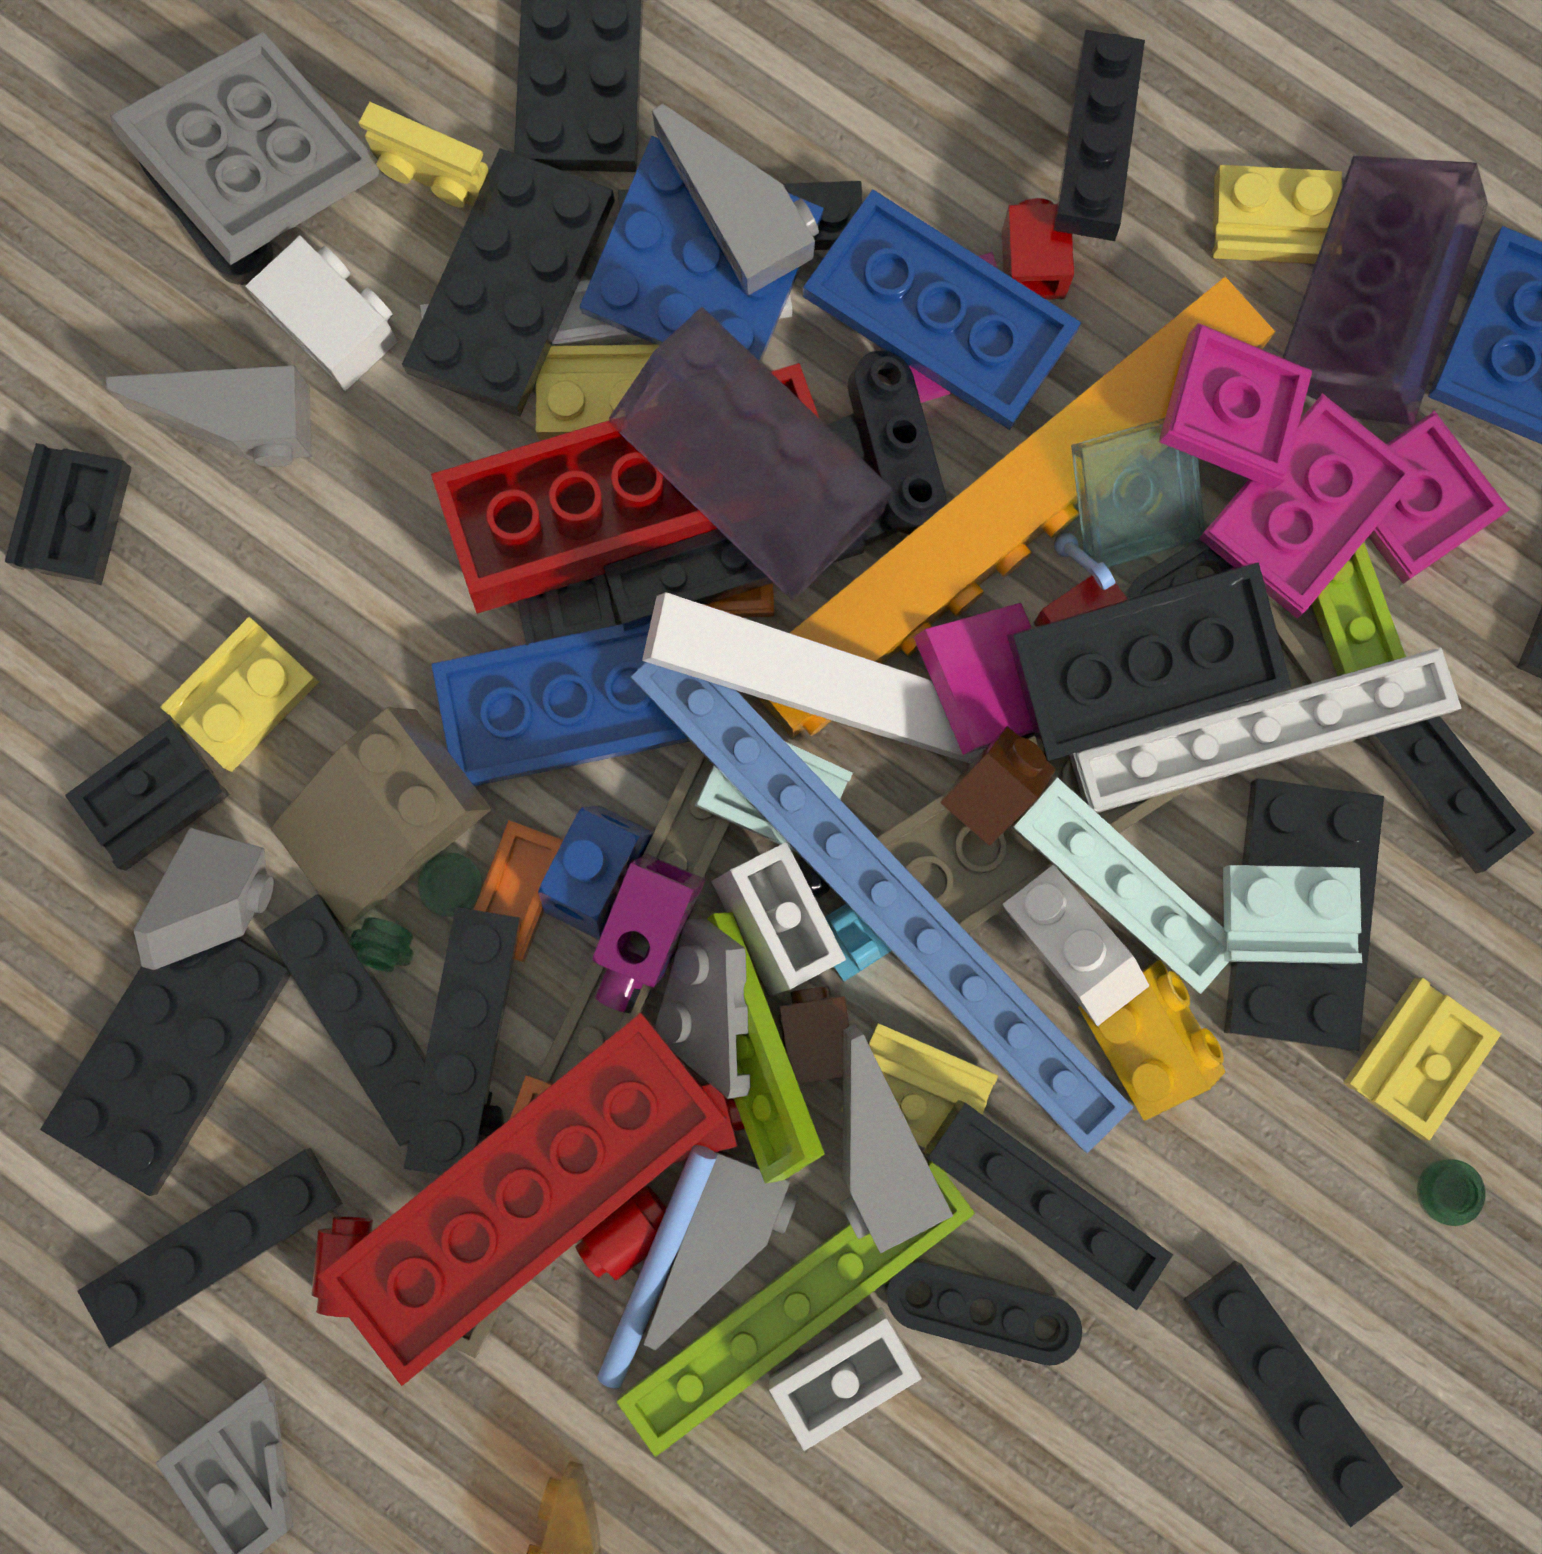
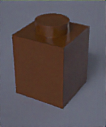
[940,726,1056,846]
[780,986,849,1084]

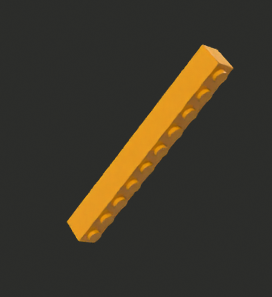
[757,277,1275,739]

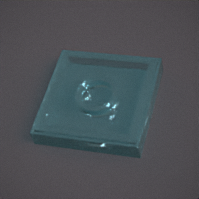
[1071,418,1205,568]

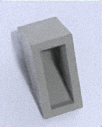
[134,828,274,970]

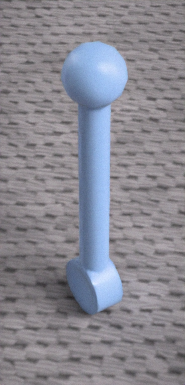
[1054,533,1115,590]

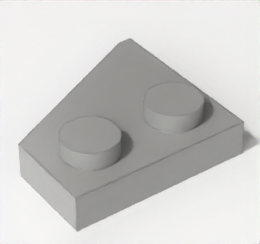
[655,919,750,1099]
[155,1378,293,1554]

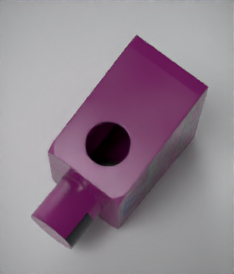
[592,854,706,1013]

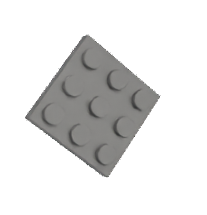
[110,32,379,265]

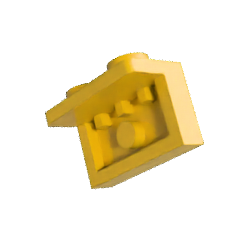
[1078,960,1225,1121]

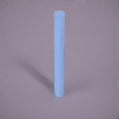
[597,1145,717,1389]

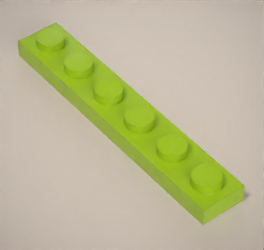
[616,1161,975,1457]

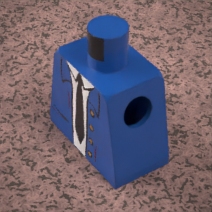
[538,805,654,940]

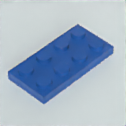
[803,189,1081,430]
[431,623,690,786]

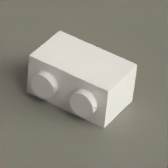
[246,235,398,391]
[711,842,846,996]
[1002,864,1149,1026]
[769,1307,922,1451]

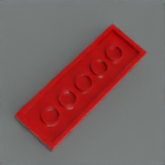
[317,1013,726,1386]

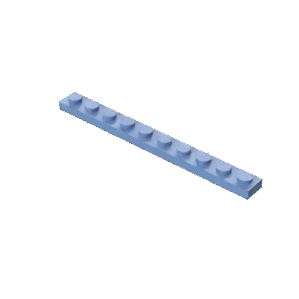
[631,662,1134,1153]

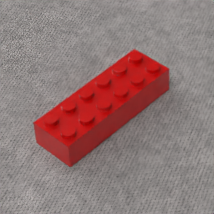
[431,363,841,614]

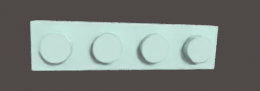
[1010,776,1229,994]

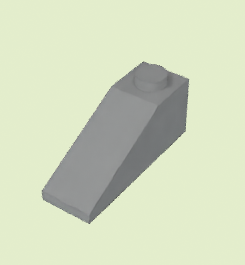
[652,104,819,295]
[106,365,312,467]
[840,1024,953,1254]
[643,1151,798,1350]

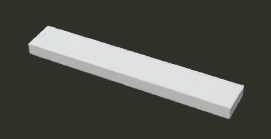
[642,592,985,764]
[1069,647,1462,813]

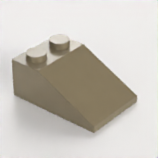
[271,707,492,928]

